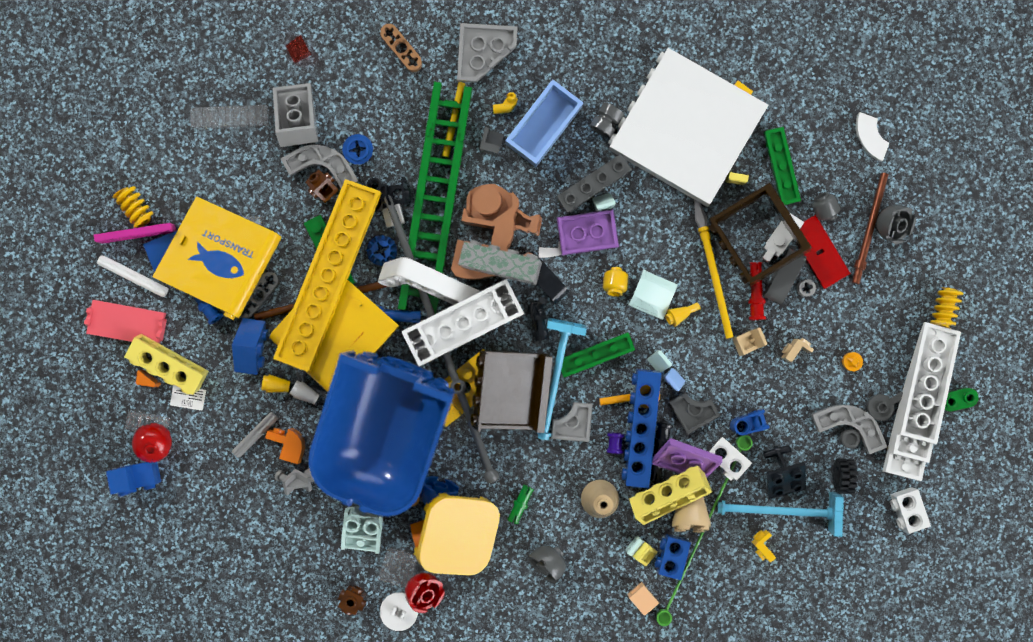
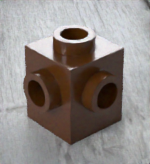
[305,169,339,203]
[337,585,367,615]

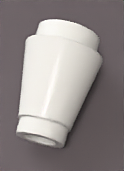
[289,380,320,404]

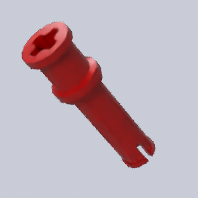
[748,262,766,320]

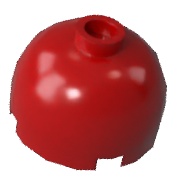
[132,423,172,463]
[405,573,445,613]

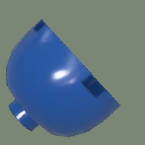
[420,476,459,505]

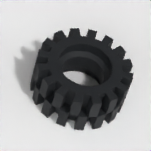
[832,459,858,494]

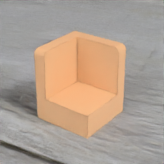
[628,582,659,615]

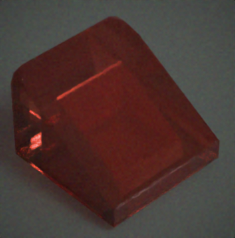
[286,35,311,63]

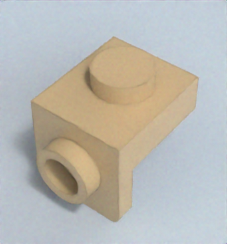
[732,328,767,356]
[781,338,814,362]

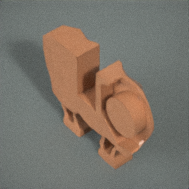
[451,184,542,280]

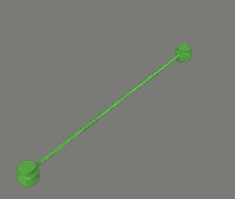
[656,435,753,626]

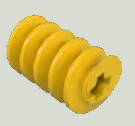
[113,186,154,228]
[930,287,964,329]

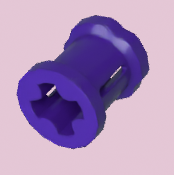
[606,432,625,454]

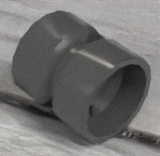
[589,102,624,138]

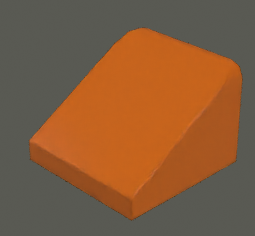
[136,370,161,387]

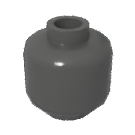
[812,192,841,222]

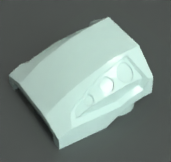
[628,269,677,320]
[341,506,383,554]

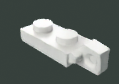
[763,213,804,263]

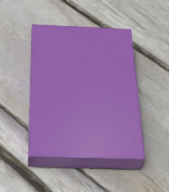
[556,209,619,256]
[652,438,722,477]

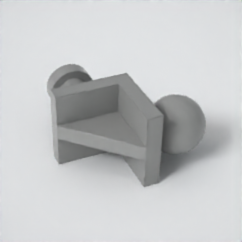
[275,469,314,495]

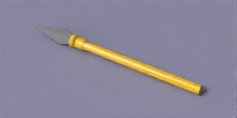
[694,200,733,339]

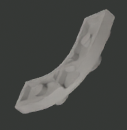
[280,145,359,188]
[811,405,887,454]

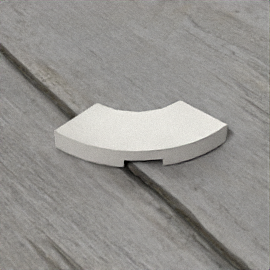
[856,112,889,162]

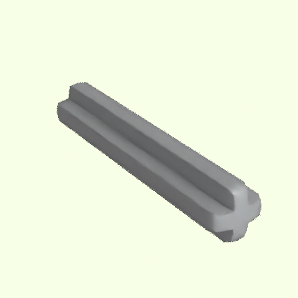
[232,412,278,458]

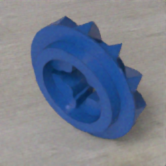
[342,134,373,165]
[366,235,397,266]

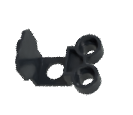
[366,177,411,213]

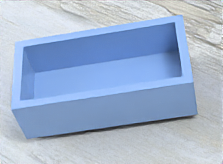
[506,79,583,167]

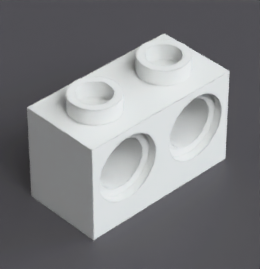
[709,437,752,481]
[890,487,931,534]

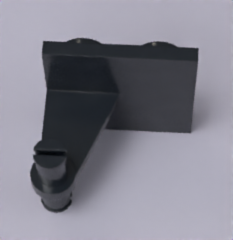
[763,445,806,499]

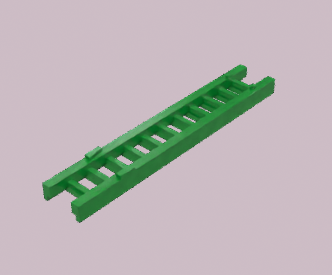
[398,81,473,314]

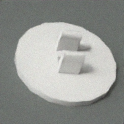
[380,592,418,631]

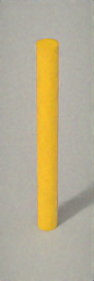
[442,82,466,158]

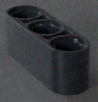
[530,251,570,304]

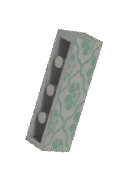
[458,240,542,285]

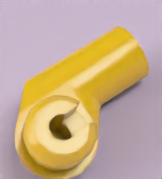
[493,92,518,114]

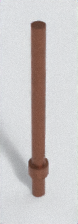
[852,173,889,285]

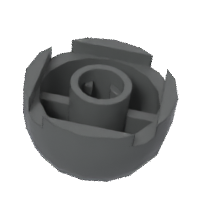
[877,204,916,244]
[528,545,566,584]

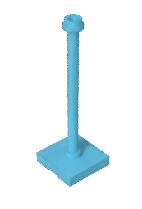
[537,317,587,440]
[717,492,844,537]

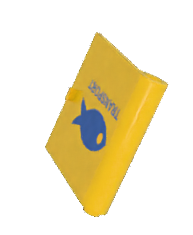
[152,196,282,320]

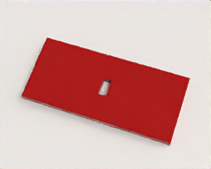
[797,215,851,289]

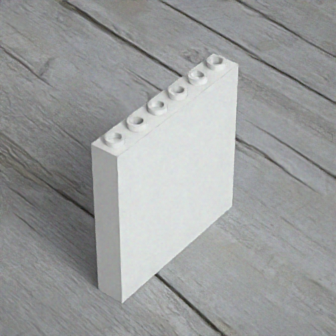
[608,48,768,207]

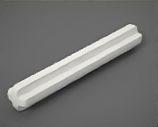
[97,255,169,297]

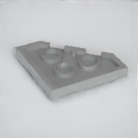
[457,23,517,83]

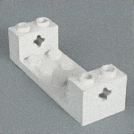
[401,279,524,366]

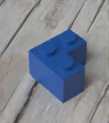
[232,318,269,375]
[106,462,161,497]

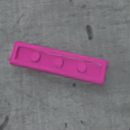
[94,223,176,244]

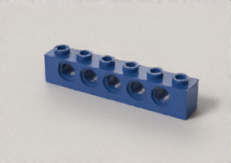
[622,369,662,488]

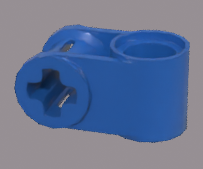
[730,409,770,435]

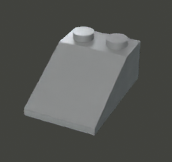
[273,83,318,147]

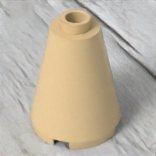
[581,480,619,518]

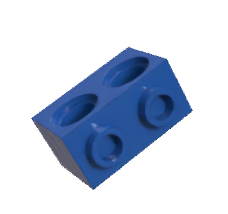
[655,534,691,580]

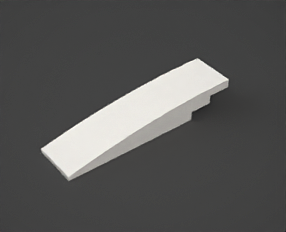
[883,322,961,481]

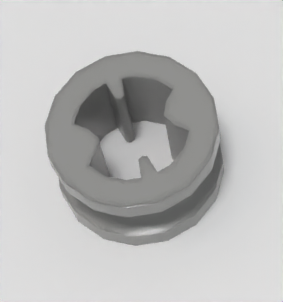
[796,279,816,297]

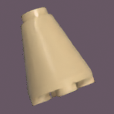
[672,483,711,533]

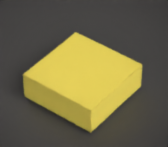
[725,172,749,185]
[633,542,658,566]

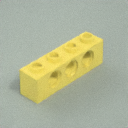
[124,334,209,395]
[629,465,712,525]

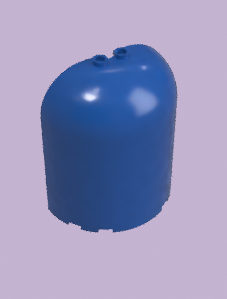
[309,351,455,516]

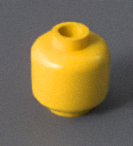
[603,267,629,297]

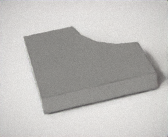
[551,402,593,442]

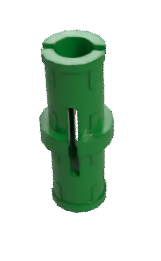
[507,484,534,525]

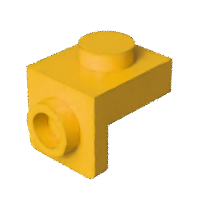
[752,530,776,563]

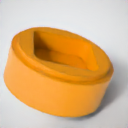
[842,352,863,371]

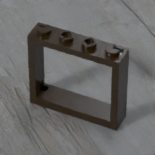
[708,183,812,287]

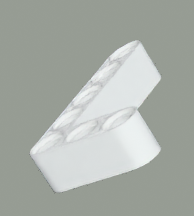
[378,257,481,305]

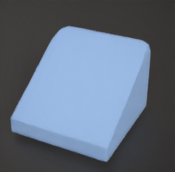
[663,368,685,391]

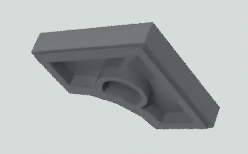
[668,392,721,435]

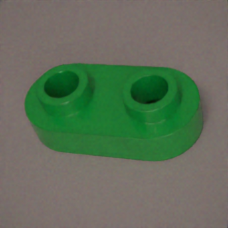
[944,388,979,411]

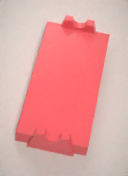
[84,300,167,344]

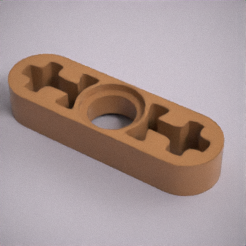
[380,24,422,72]

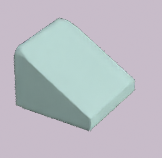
[593,193,616,212]
[647,350,672,372]
[626,535,645,558]

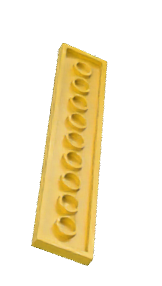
[273,179,382,373]

